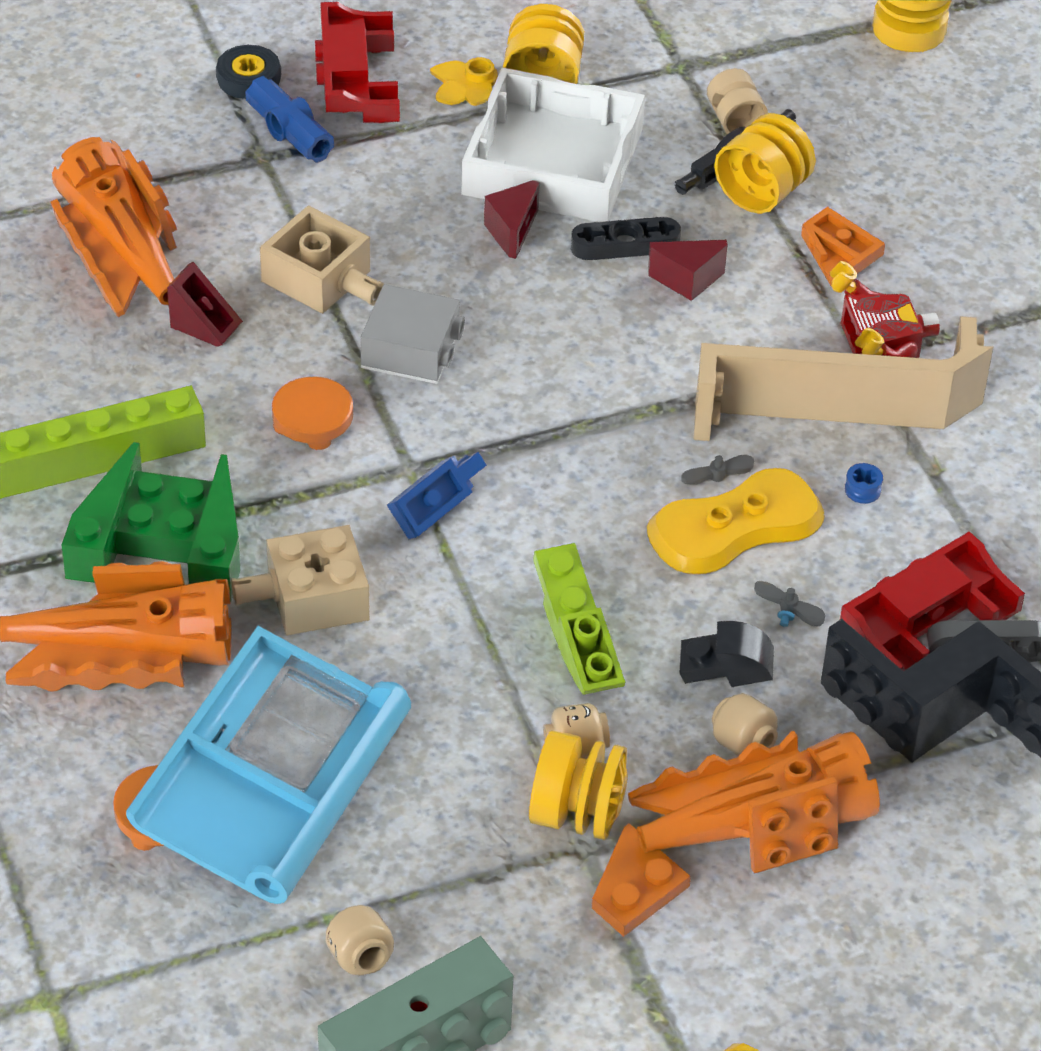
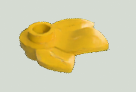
[430,57,498,106]

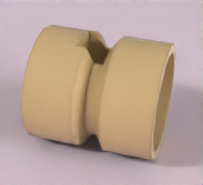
[707,68,768,134]

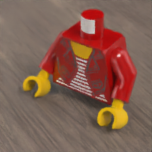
[830,261,940,358]

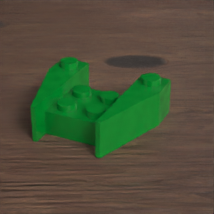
[61,442,241,602]

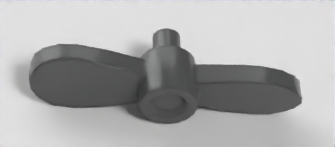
[681,455,754,485]
[754,581,825,626]

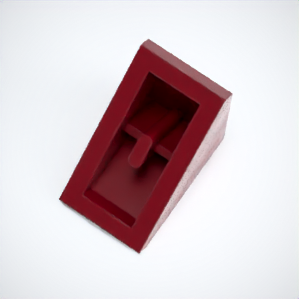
[484,180,540,259]
[648,239,728,301]
[167,262,243,347]

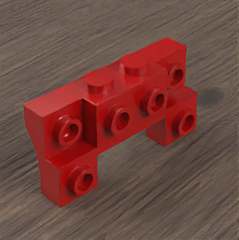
[315,2,400,123]
[840,531,1025,671]

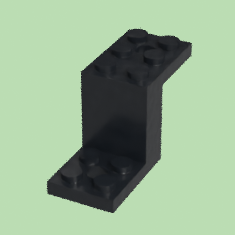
[821,619,1041,763]

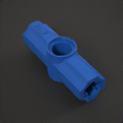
[245,76,334,163]

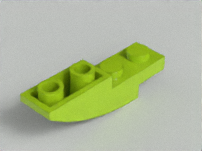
[533,543,626,695]

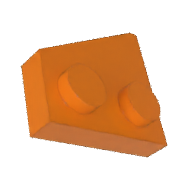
[801,206,885,287]
[592,823,691,937]

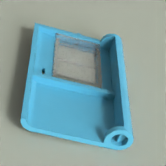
[126,626,411,904]

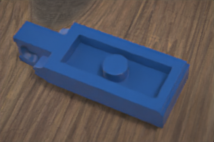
[387,452,487,540]

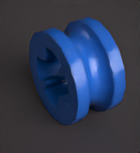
[845,463,883,504]

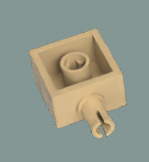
[260,205,384,314]
[231,525,370,636]

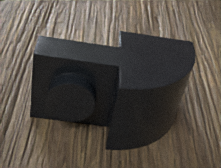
[679,621,774,687]

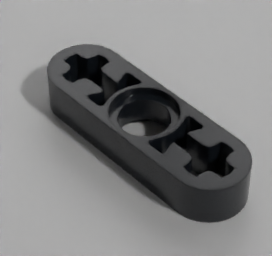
[571,217,681,260]

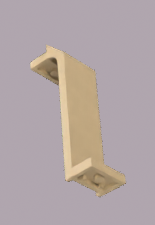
[694,316,994,441]

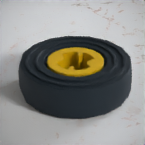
[216,44,282,99]

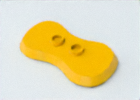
[647,468,825,574]

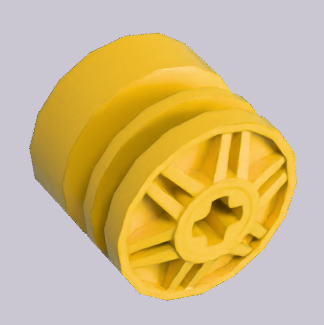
[872,0,952,52]
[503,4,585,84]
[714,113,816,214]
[529,730,628,840]

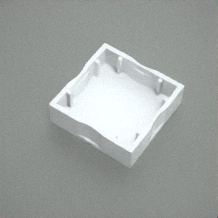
[461,68,645,222]

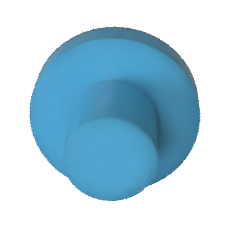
[777,610,795,627]

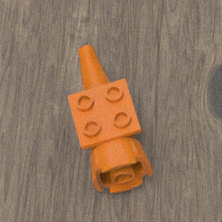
[50,137,177,317]
[0,561,232,692]
[628,731,880,874]

